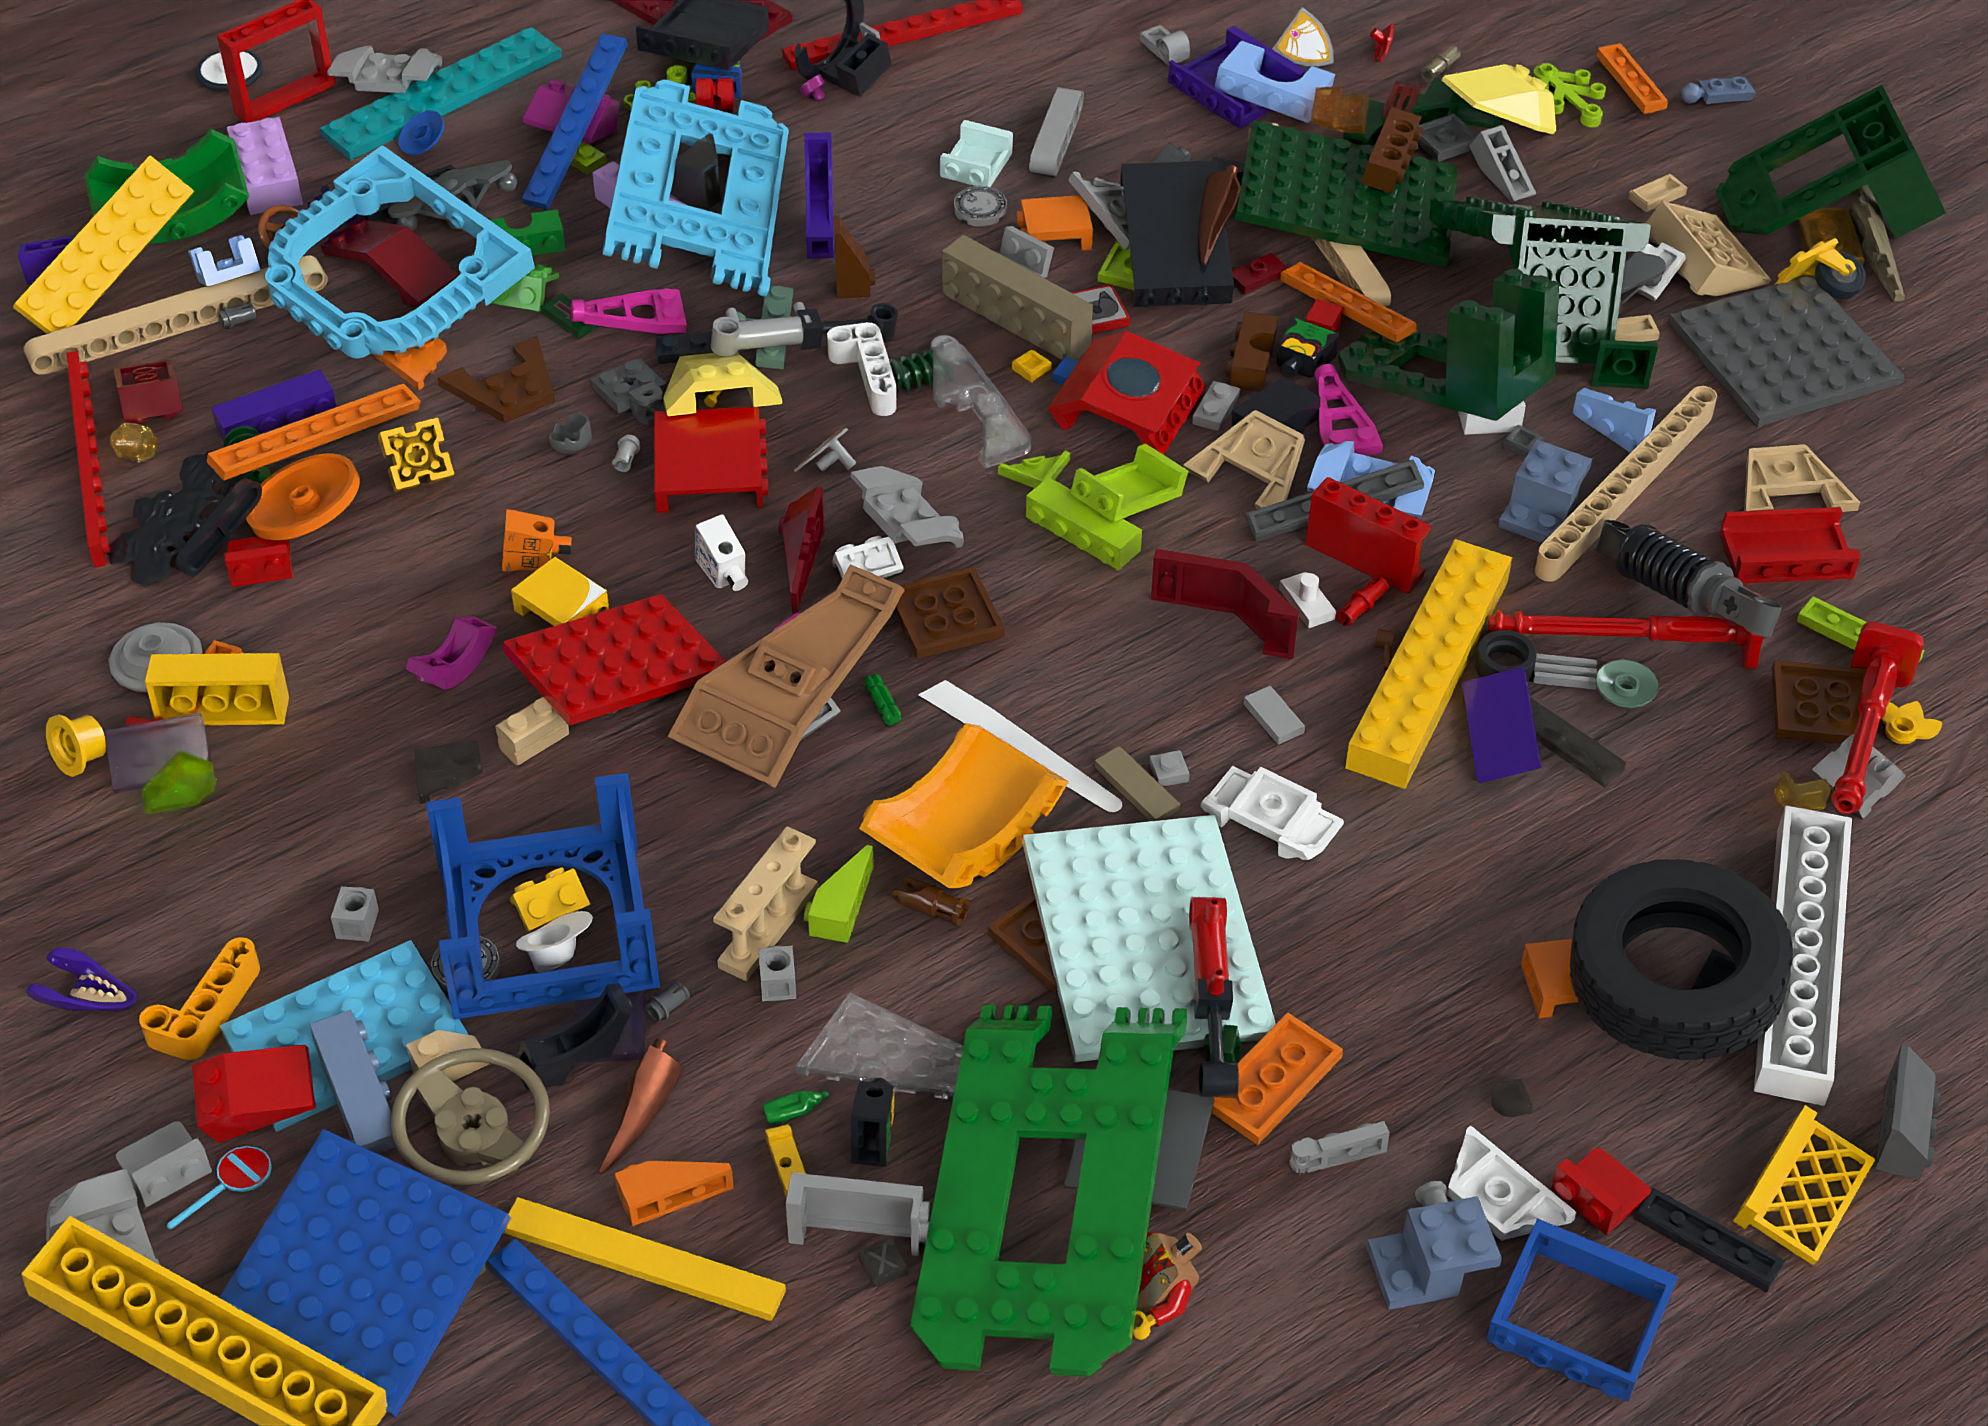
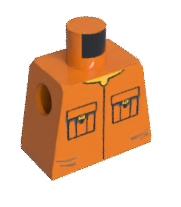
[502,509,572,571]

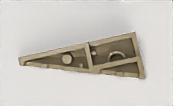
[1845,184,1905,302]

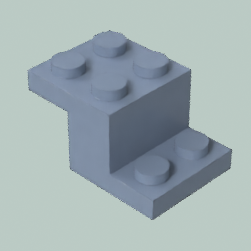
[1498,440,1592,543]
[1366,1196,1502,1310]

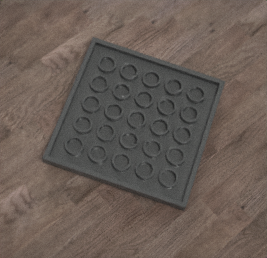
[1668,275,1904,427]

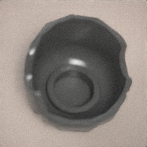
[548,414,592,455]

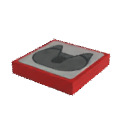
[1072,284,1131,334]

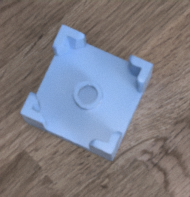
[188,235,261,286]

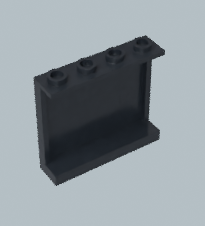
[636,0,769,70]

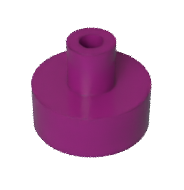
[799,74,826,102]

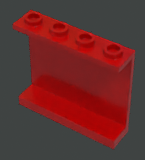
[654,407,769,513]

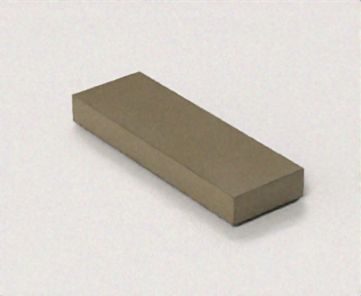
[1094,746,1181,821]

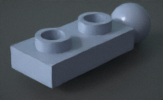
[1680,77,1755,104]

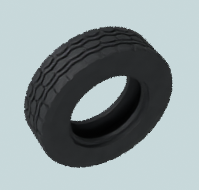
[1570,859,1793,1060]

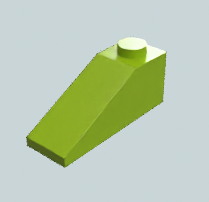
[804,845,874,943]

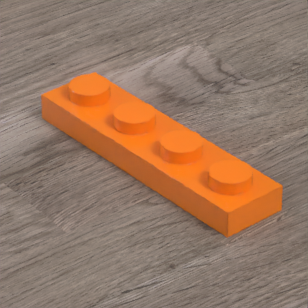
[1596,43,1668,114]

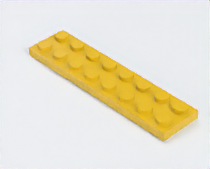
[13,156,194,334]

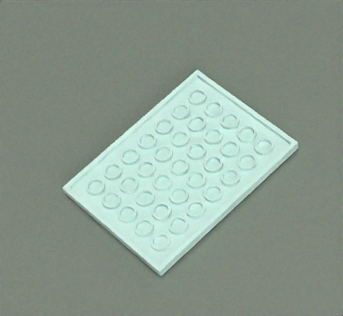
[1022,815,1276,1062]

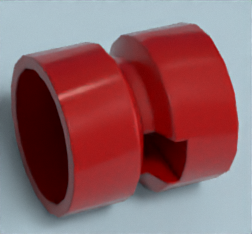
[696,78,734,112]

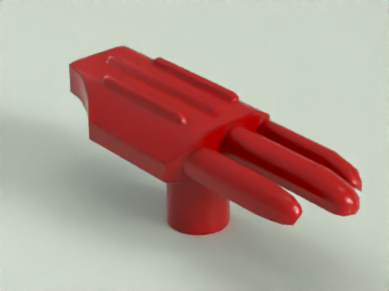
[1370,24,1394,62]

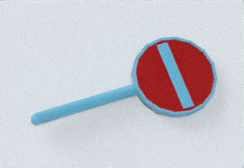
[167,1146,272,1229]

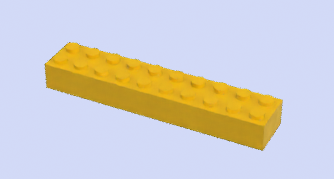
[1345,539,1512,789]
[21,1216,388,1426]

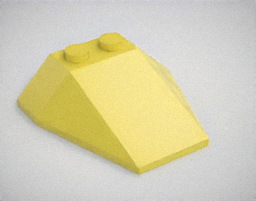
[1441,64,1556,134]
[663,352,782,416]

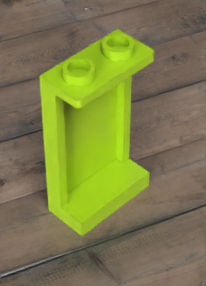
[1070,444,1188,522]

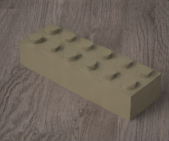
[942,235,1093,360]

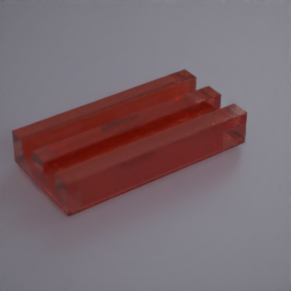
[1382,80,1421,118]

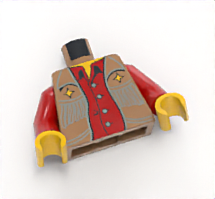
[1133,1231,1202,1340]

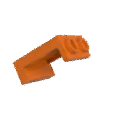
[1016,195,1093,251]
[1521,939,1578,1019]

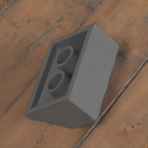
[1876,1044,1940,1180]

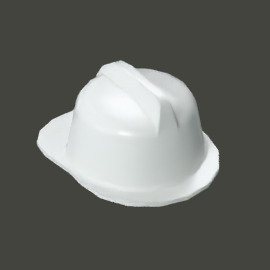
[516,911,593,973]

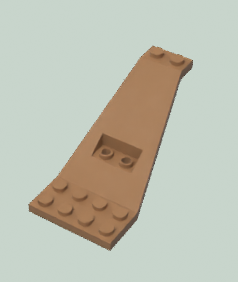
[668,564,905,788]

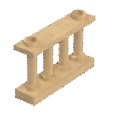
[713,826,818,982]

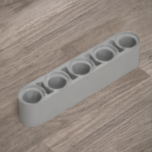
[1029,87,1084,176]

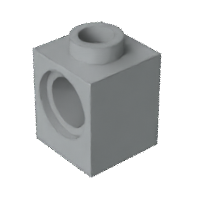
[331,886,379,942]
[758,946,797,1002]

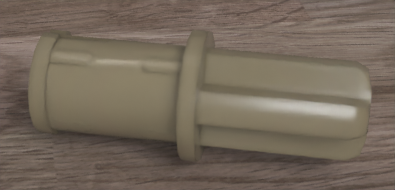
[1421,46,1461,82]

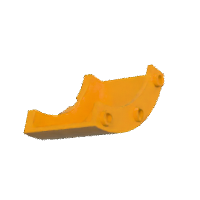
[859,723,1069,888]

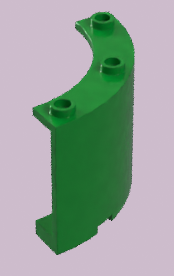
[84,129,249,243]

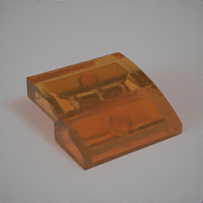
[1311,86,1369,133]

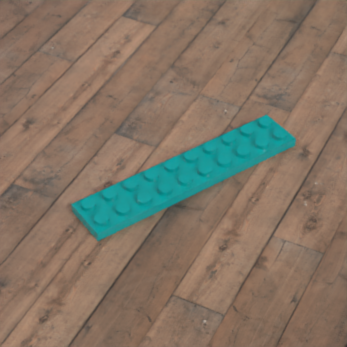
[320,27,562,161]

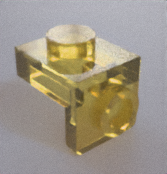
[1775,772,1831,811]

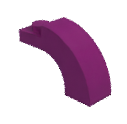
[405,616,497,690]

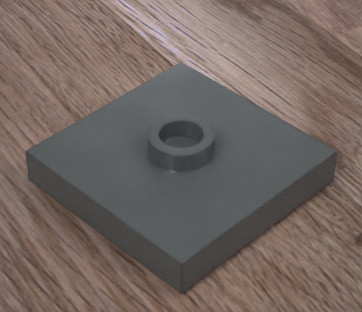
[1418,114,1478,162]

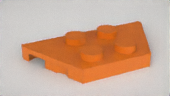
[370,338,447,390]

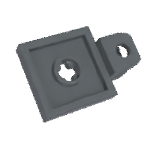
[590,358,667,425]

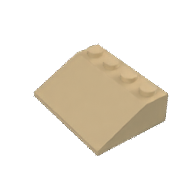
[1646,201,1772,297]

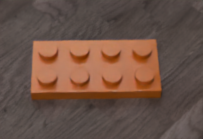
[1211,1013,1343,1145]

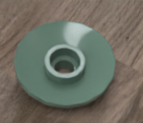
[1596,659,1659,708]

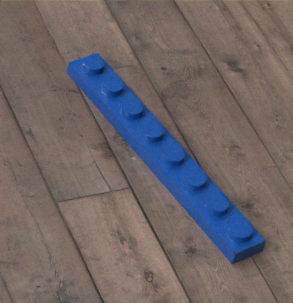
[522,33,628,210]
[487,1238,711,1426]

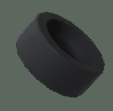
[1475,630,1537,682]

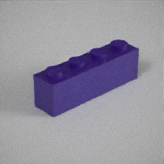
[211,369,337,441]

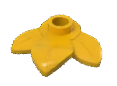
[1881,701,1942,744]

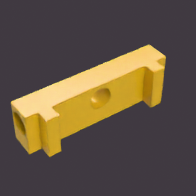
[765,1124,806,1199]

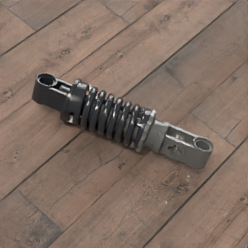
[1596,520,1782,637]

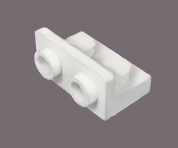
[832,536,904,579]

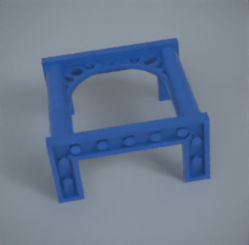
[426,773,660,1020]

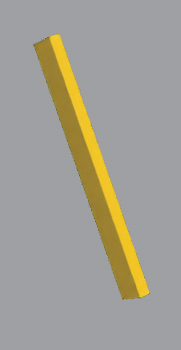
[503,1197,786,1322]

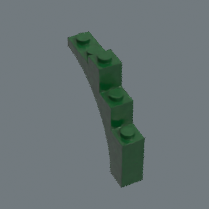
[1343,78,1502,147]

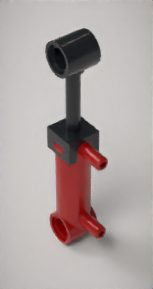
[1189,897,1239,1098]

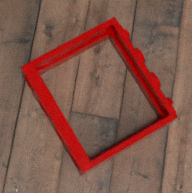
[217,0,336,123]

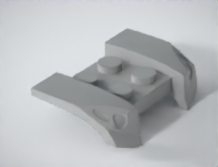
[327,46,442,93]
[850,466,964,548]
[46,1168,160,1265]

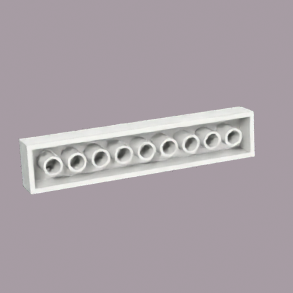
[1754,805,1852,1106]

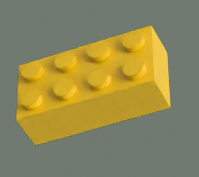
[145,653,289,726]

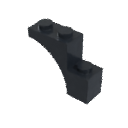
[516,983,633,1089]

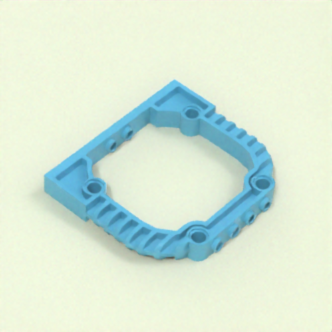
[265,145,535,359]

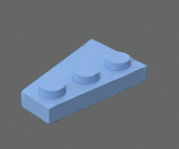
[1573,388,1656,453]

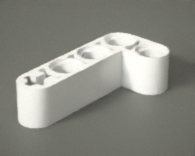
[827,323,896,416]

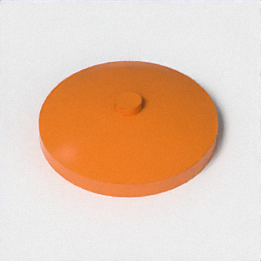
[246,453,360,540]

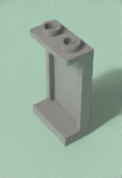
[786,1172,930,1256]

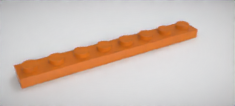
[207,383,420,480]

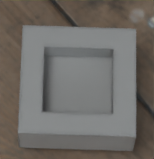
[1149,750,1190,787]

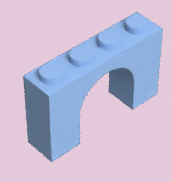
[1215,41,1335,123]

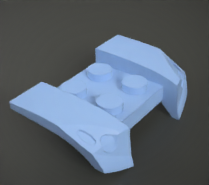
[1307,441,1435,518]

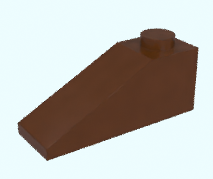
[834,216,875,299]

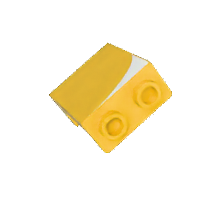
[511,557,609,626]

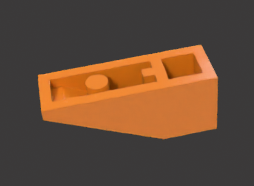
[614,1161,734,1227]

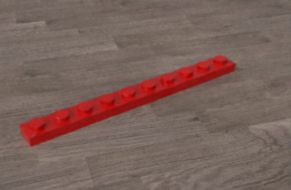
[782,0,1023,71]
[66,351,110,568]

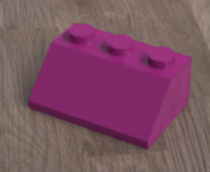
[523,79,620,144]

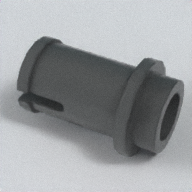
[218,302,256,329]
[645,981,690,1022]

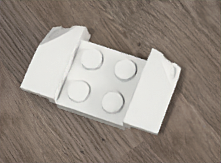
[1200,766,1344,860]

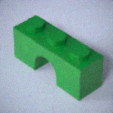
[490,209,566,256]

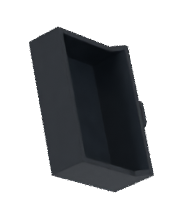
[1231,376,1320,434]

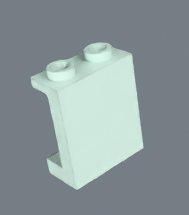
[940,120,1013,187]

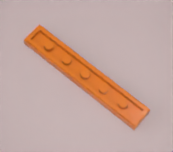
[1280,262,1417,343]

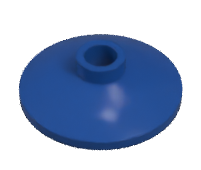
[398,110,444,156]

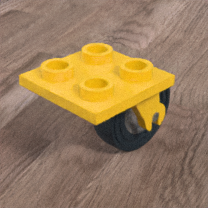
[1775,238,1866,299]

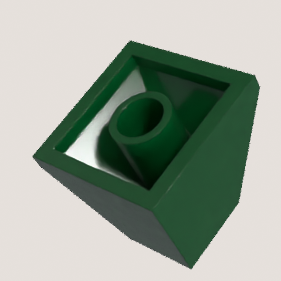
[1591,340,1658,389]

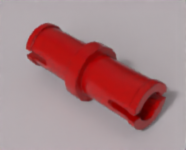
[1336,576,1389,627]

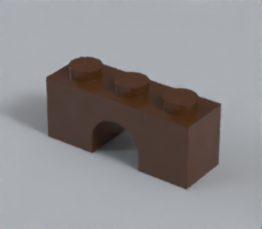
[1226,311,1278,391]

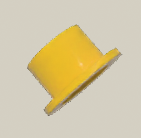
[46,714,106,777]

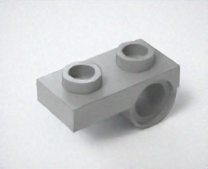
[1140,25,1190,66]

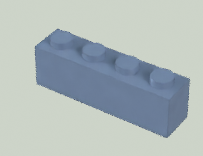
[310,1010,396,1154]

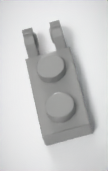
[1289,1121,1390,1174]

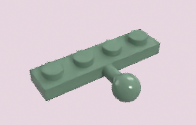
[737,285,794,369]

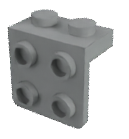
[116,1121,212,1207]

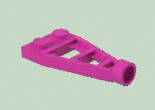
[570,289,687,334]
[1314,364,1383,456]

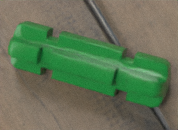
[865,674,901,726]

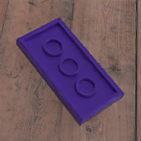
[1462,667,1542,783]

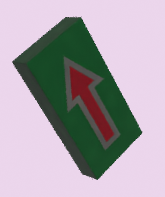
[541,294,599,339]

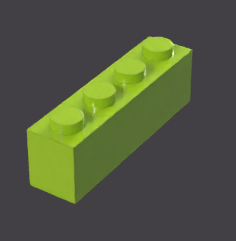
[1026,477,1142,570]

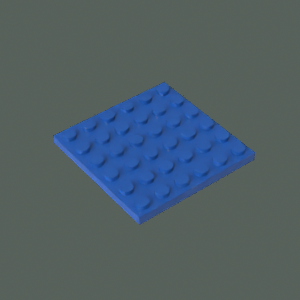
[219,1129,511,1417]

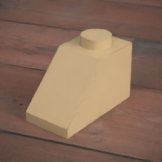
[406,1030,490,1082]

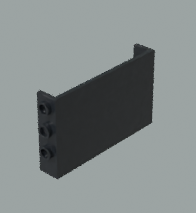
[1120,161,1234,307]

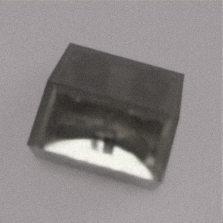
[675,133,721,211]

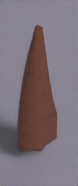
[1199,165,1241,265]
[597,1038,683,1175]

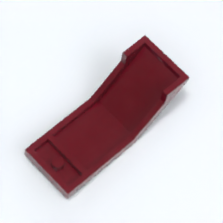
[320,218,459,307]
[1151,549,1299,659]

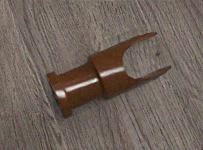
[892,878,971,927]

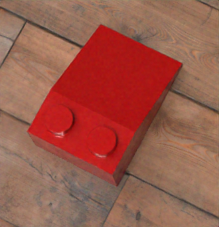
[192,1045,316,1143]

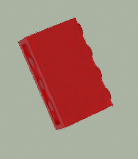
[1305,477,1431,595]
[1719,507,1861,584]

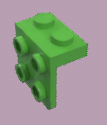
[491,265,559,311]

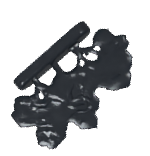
[107,448,262,586]

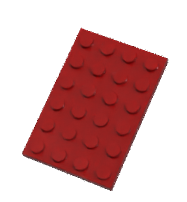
[502,594,726,726]

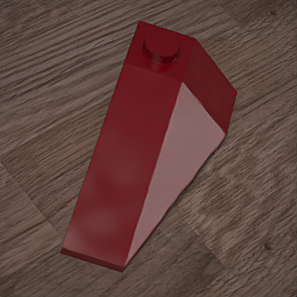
[778,487,825,614]

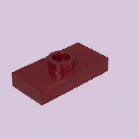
[1232,253,1288,294]

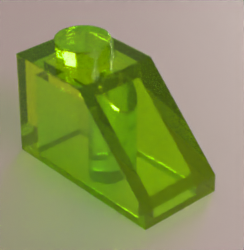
[142,750,216,814]

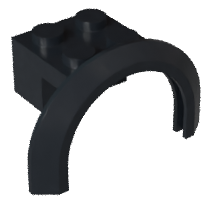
[795,0,892,97]

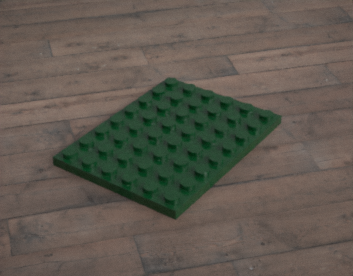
[1234,120,1458,268]

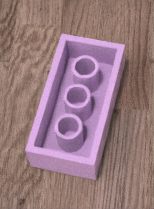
[227,117,303,215]

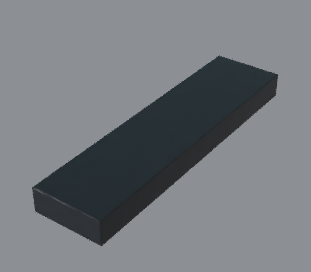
[1635,1188,1785,1293]

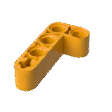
[139,937,260,1061]

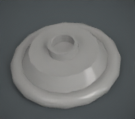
[108,622,203,693]

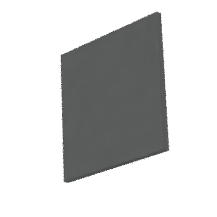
[1064,1089,1214,1211]

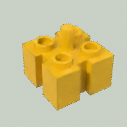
[378,418,455,492]

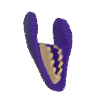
[26,948,137,1011]

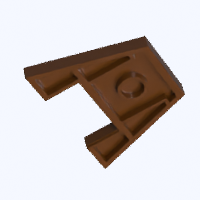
[437,336,555,423]

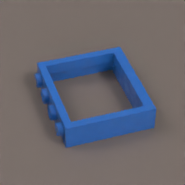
[1486,1218,1678,1401]

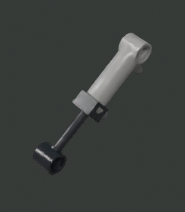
[711,302,898,357]

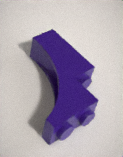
[804,132,834,259]

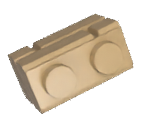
[495,697,569,766]

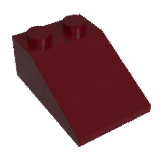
[114,359,183,424]

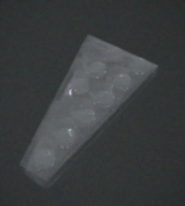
[795,993,963,1099]

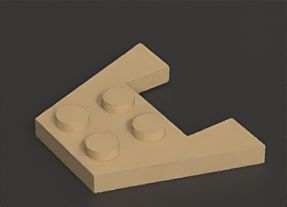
[1183,410,1305,509]
[1744,444,1860,512]

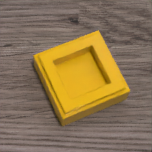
[1012,349,1052,383]

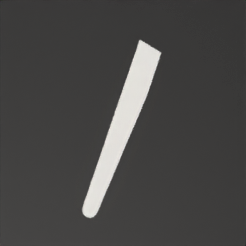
[918,680,1122,812]

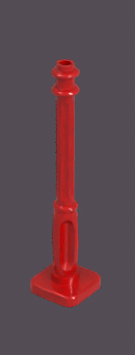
[1488,592,1763,669]
[1831,622,1924,814]

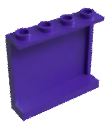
[1168,26,1306,129]

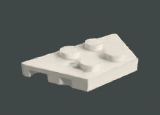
[1447,1126,1576,1241]

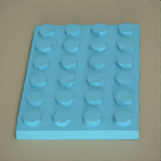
[220,940,468,1132]

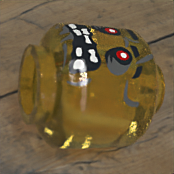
[110,422,158,463]

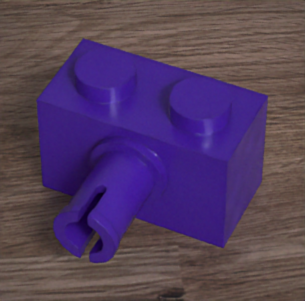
[18,235,76,285]

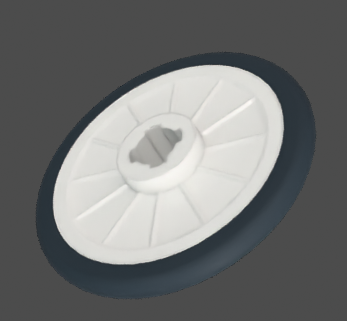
[196,50,263,91]

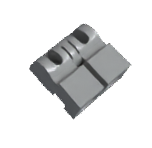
[1812,734,1906,819]

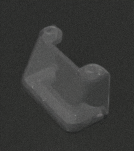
[933,342,1032,469]

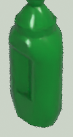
[762,1090,829,1124]

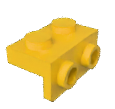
[509,867,590,933]

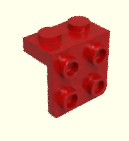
[224,537,293,587]
[1551,1148,1651,1236]

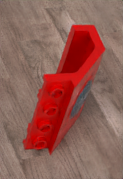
[1048,331,1206,455]

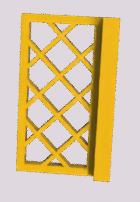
[1733,1105,1875,1265]

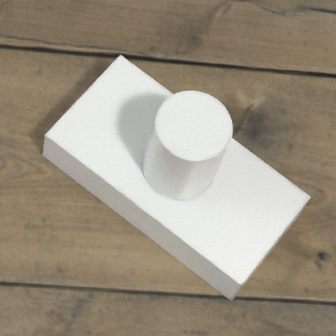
[1279,572,1336,629]

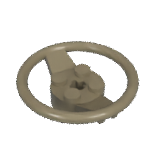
[391,1048,550,1185]

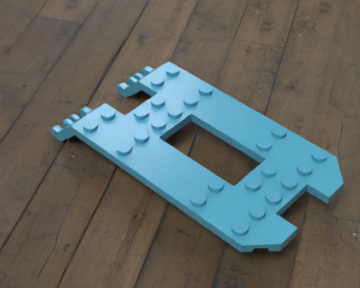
[602,80,789,297]

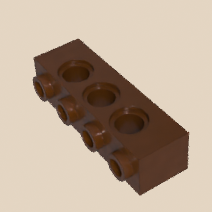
[1361,107,1423,193]

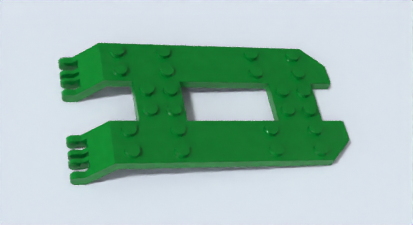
[910,1004,1187,1377]

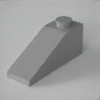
[1469,125,1536,203]

